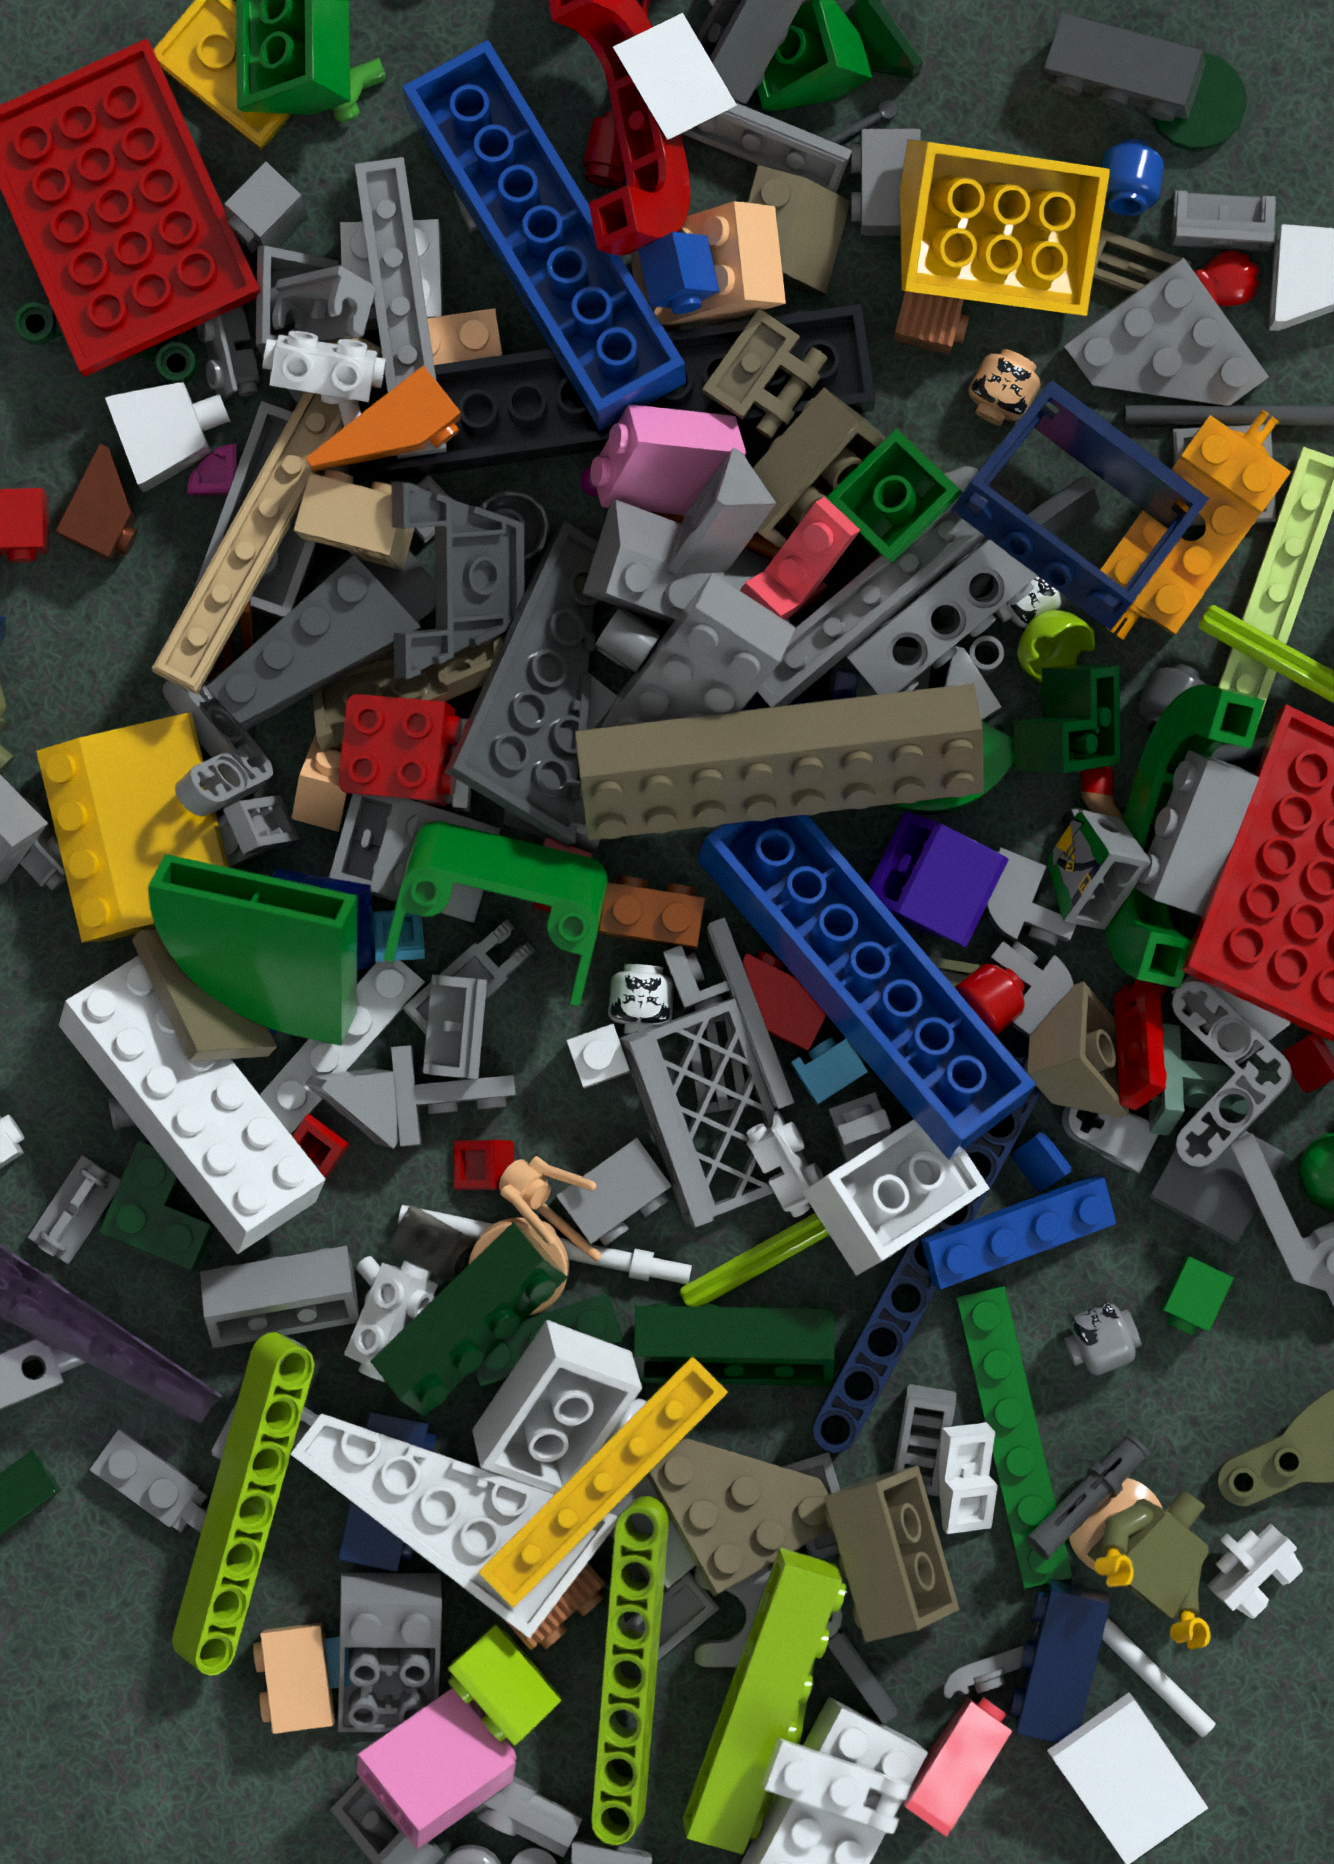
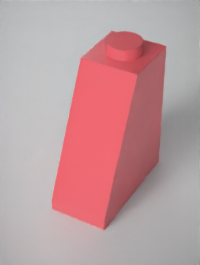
[902,1697,1012,1837]

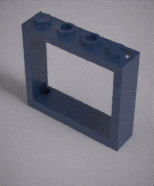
[951,380,1210,631]

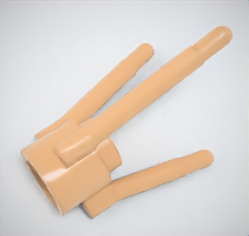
[499,1156,601,1261]

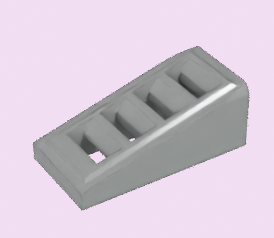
[893,1384,957,1497]

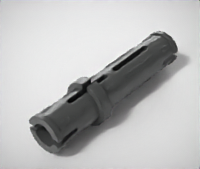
[1026,1434,1150,1560]

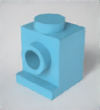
[790,1037,868,1105]

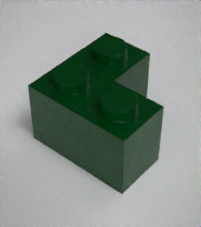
[1012,664,1121,773]
[99,1140,215,1270]

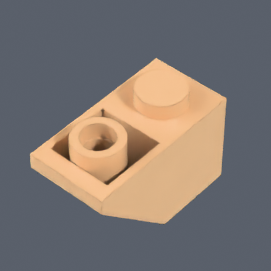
[291,734,352,832]

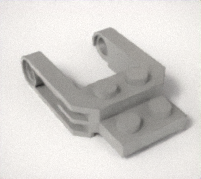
[1231,1133,1334,1307]

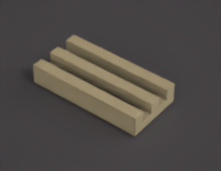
[1092,229,1192,295]

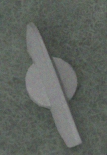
[944,1646,1024,1699]

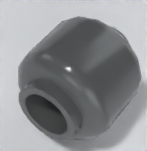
[1139,664,1205,732]

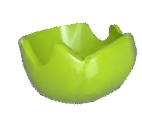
[1017,610,1095,683]

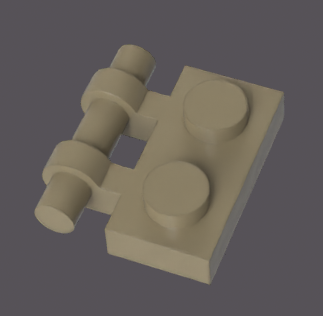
[702,308,828,439]

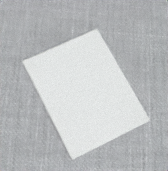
[613,13,737,140]

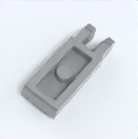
[402,919,535,1034]

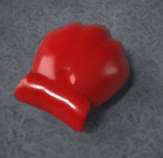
[1194,250,1260,306]

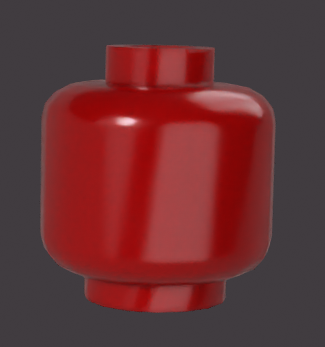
[954,964,1025,1035]

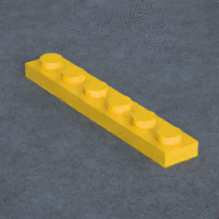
[478,1356,728,1608]

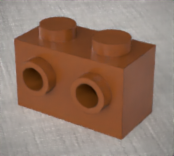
[599,876,705,951]

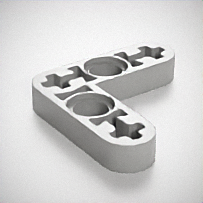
[162,680,273,817]
[1172,981,1292,1168]

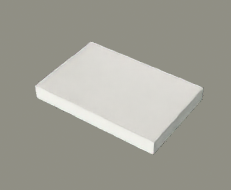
[1047,1693,1208,1864]

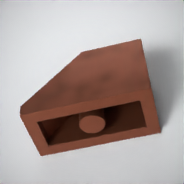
[56,444,138,563]

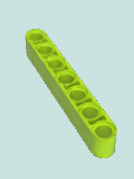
[172,1332,314,1676]
[592,1496,669,1845]

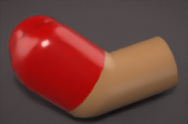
[1080,766,1123,820]

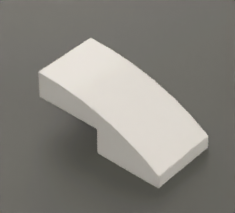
[939,1422,998,1534]

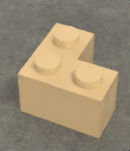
[294,469,415,571]

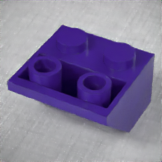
[868,811,1009,948]

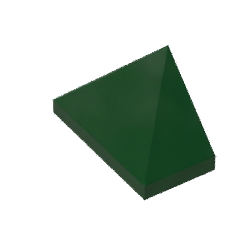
[852,0,923,78]

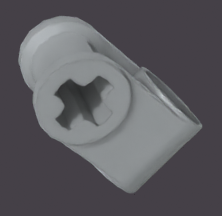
[595,608,660,674]
[1061,1107,1159,1174]

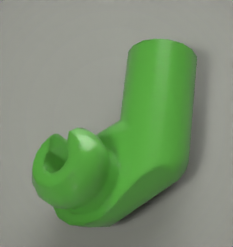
[330,58,387,123]

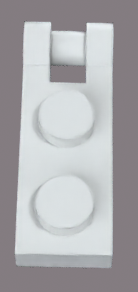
[761,1738,911,1834]

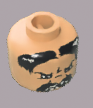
[968,349,1041,426]

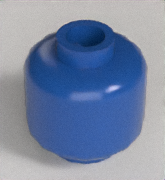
[1100,139,1164,216]

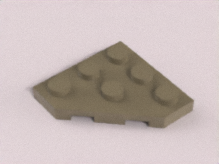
[646,1438,831,1596]

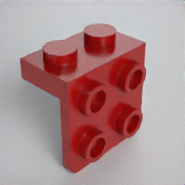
[338,694,462,807]

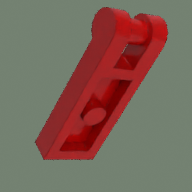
[1114,979,1167,1110]

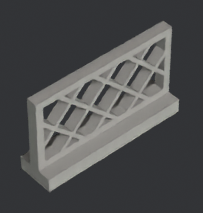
[619,997,783,1228]

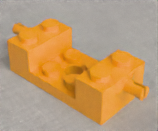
[1100,409,1291,641]

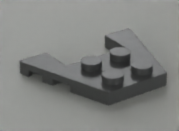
[391,482,525,679]

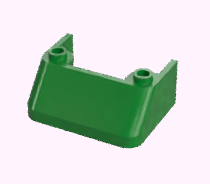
[383,821,608,1008]

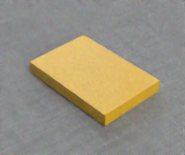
[153,0,292,151]

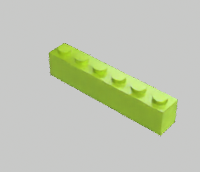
[682,1548,846,1855]

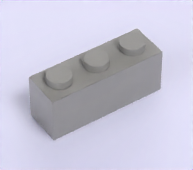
[1135,750,1259,916]
[200,1246,360,1348]

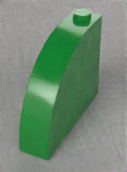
[148,854,357,1046]

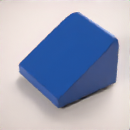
[1011,1132,1072,1192]

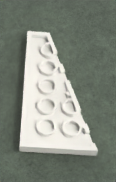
[291,1414,619,1639]

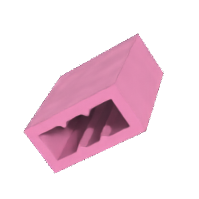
[590,404,746,515]
[356,1688,516,1849]

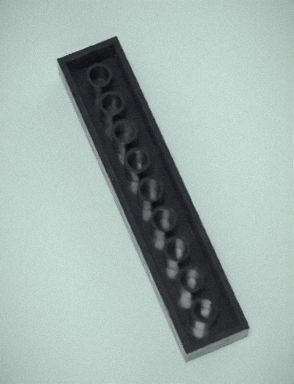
[375,304,876,480]

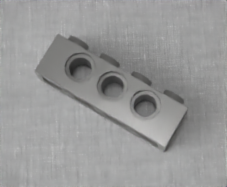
[846,537,1037,695]

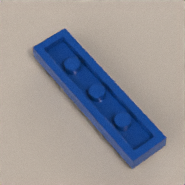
[921,1174,1116,1289]

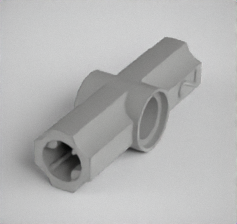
[472,1776,583,1857]

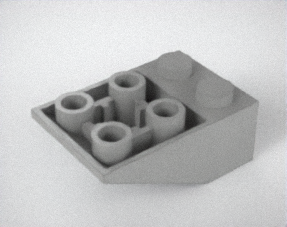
[329,794,501,923]
[338,1572,442,1732]

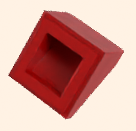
[1281,1033,1334,1093]
[453,1140,514,1190]

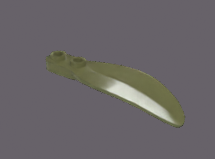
[1217,1388,1334,1506]

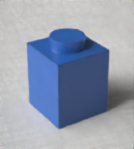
[638,232,720,314]

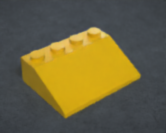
[900,139,1110,316]
[36,713,229,943]

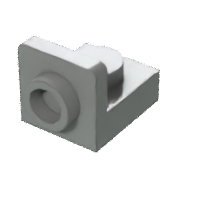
[663,945,730,1011]

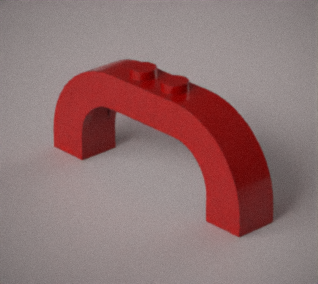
[548,0,690,256]

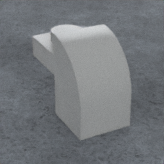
[985,848,1077,947]
[988,941,1074,1039]
[829,1092,891,1162]

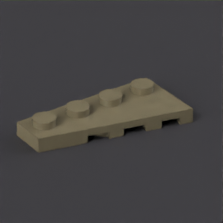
[312,633,504,752]

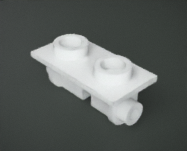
[747,1110,824,1217]

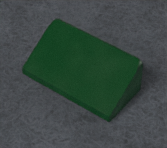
[0,1450,62,1536]

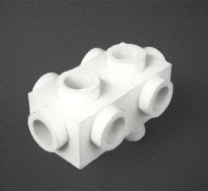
[263,331,386,427]
[344,1256,438,1382]

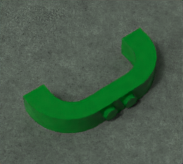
[1105,684,1265,988]

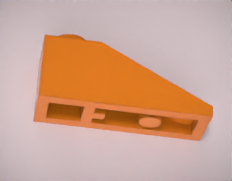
[305,365,461,472]

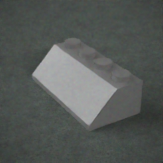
[583,499,790,626]

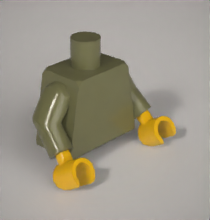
[1087,1489,1210,1650]

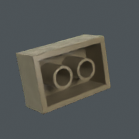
[753,388,886,548]
[824,1465,960,1642]

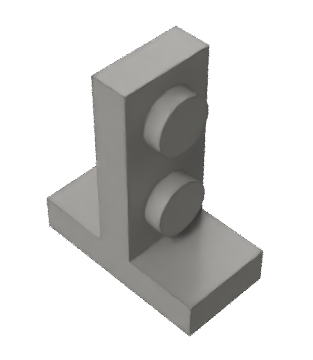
[217,795,300,868]
[391,1045,516,1147]

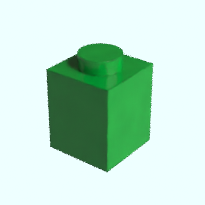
[1159,1256,1234,1336]

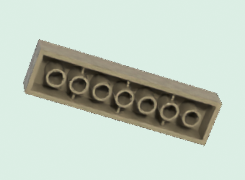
[575,683,984,840]

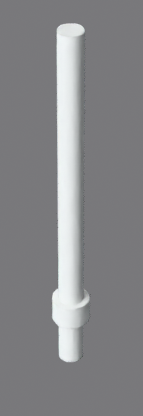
[398,1205,692,1284]

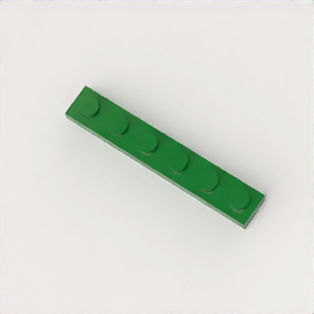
[955,1286,1073,1589]

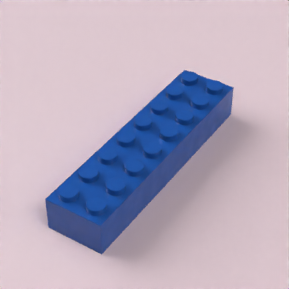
[402,40,686,431]
[697,815,1036,1160]

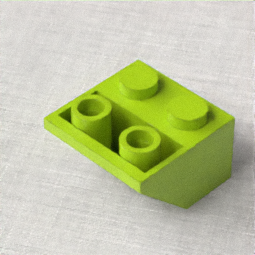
[448,1621,562,1746]

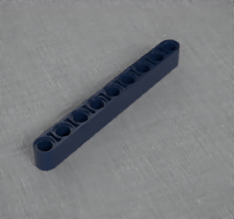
[812,1057,1042,1453]

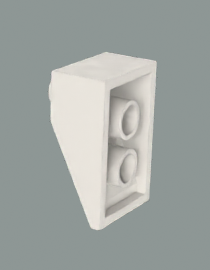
[802,1119,990,1276]

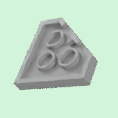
[1064,257,1269,406]

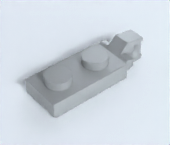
[89,1429,208,1533]

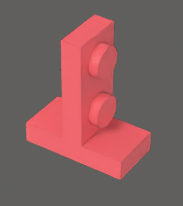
[739,497,860,620]

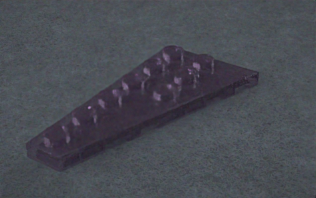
[0,1244,223,1423]

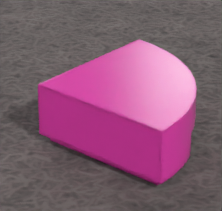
[187,444,238,495]

